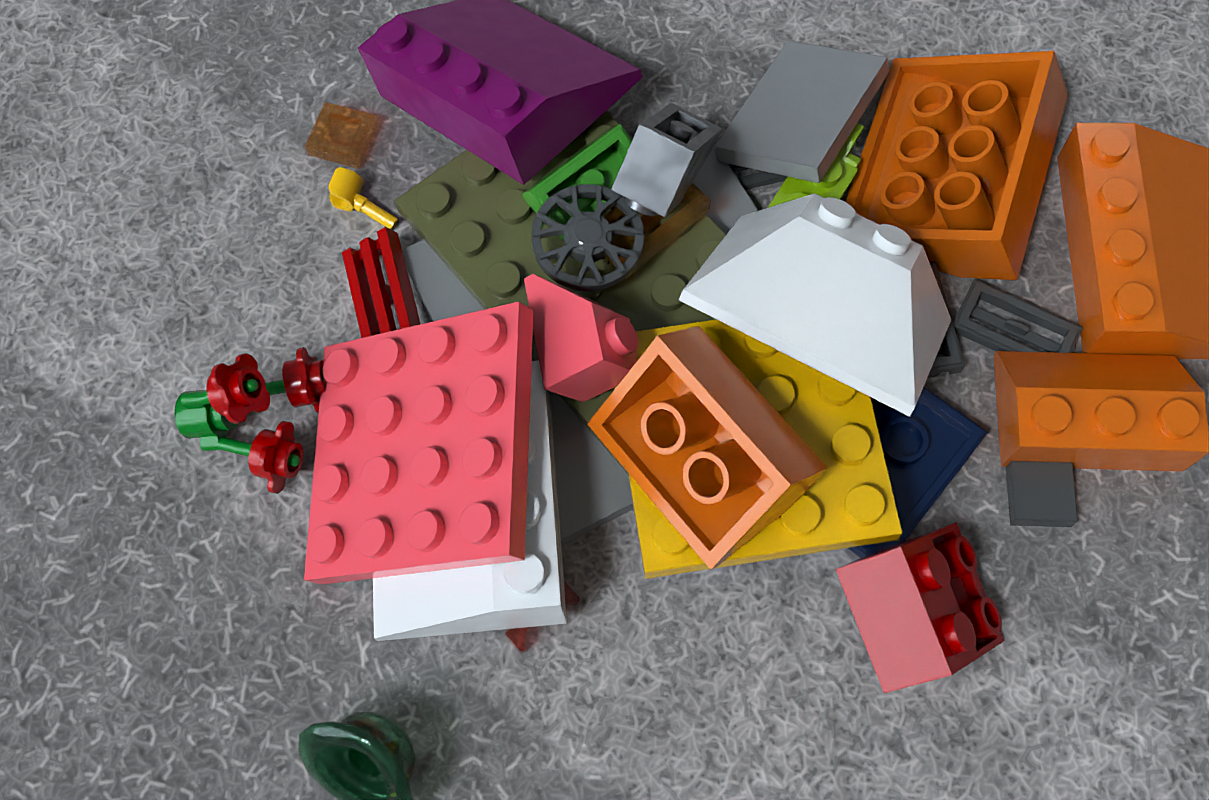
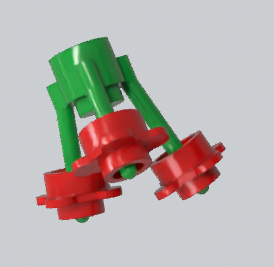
[174,347,325,494]

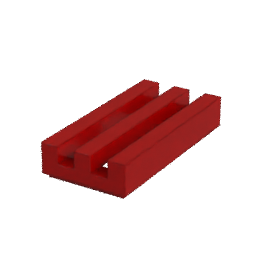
[342,227,421,338]

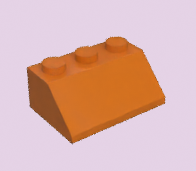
[587,326,828,570]
[993,351,1209,472]

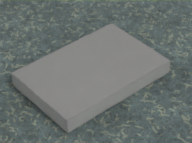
[714,41,889,183]

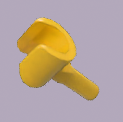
[328,167,399,230]

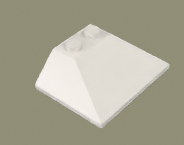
[679,193,951,417]

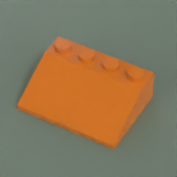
[846,51,1068,280]
[1057,123,1209,359]

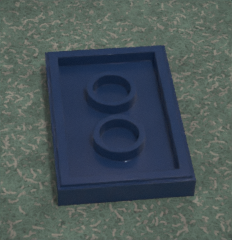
[848,387,988,558]

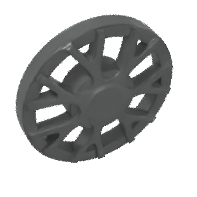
[531,184,644,291]

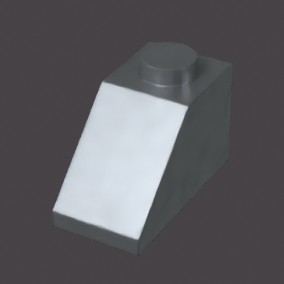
[611,103,723,217]

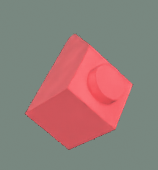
[524,274,639,402]

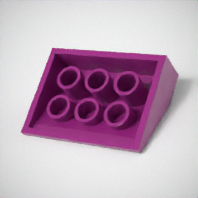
[358,0,643,185]

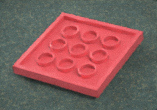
[304,302,533,584]

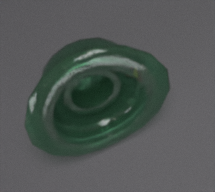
[298,712,416,800]

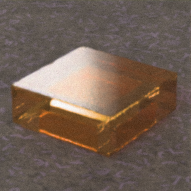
[305,102,378,169]

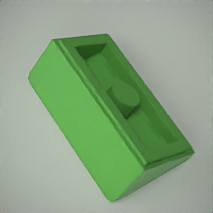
[521,124,632,240]

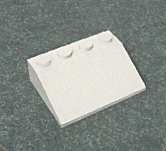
[373,360,567,641]

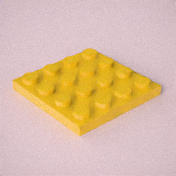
[614,319,902,579]

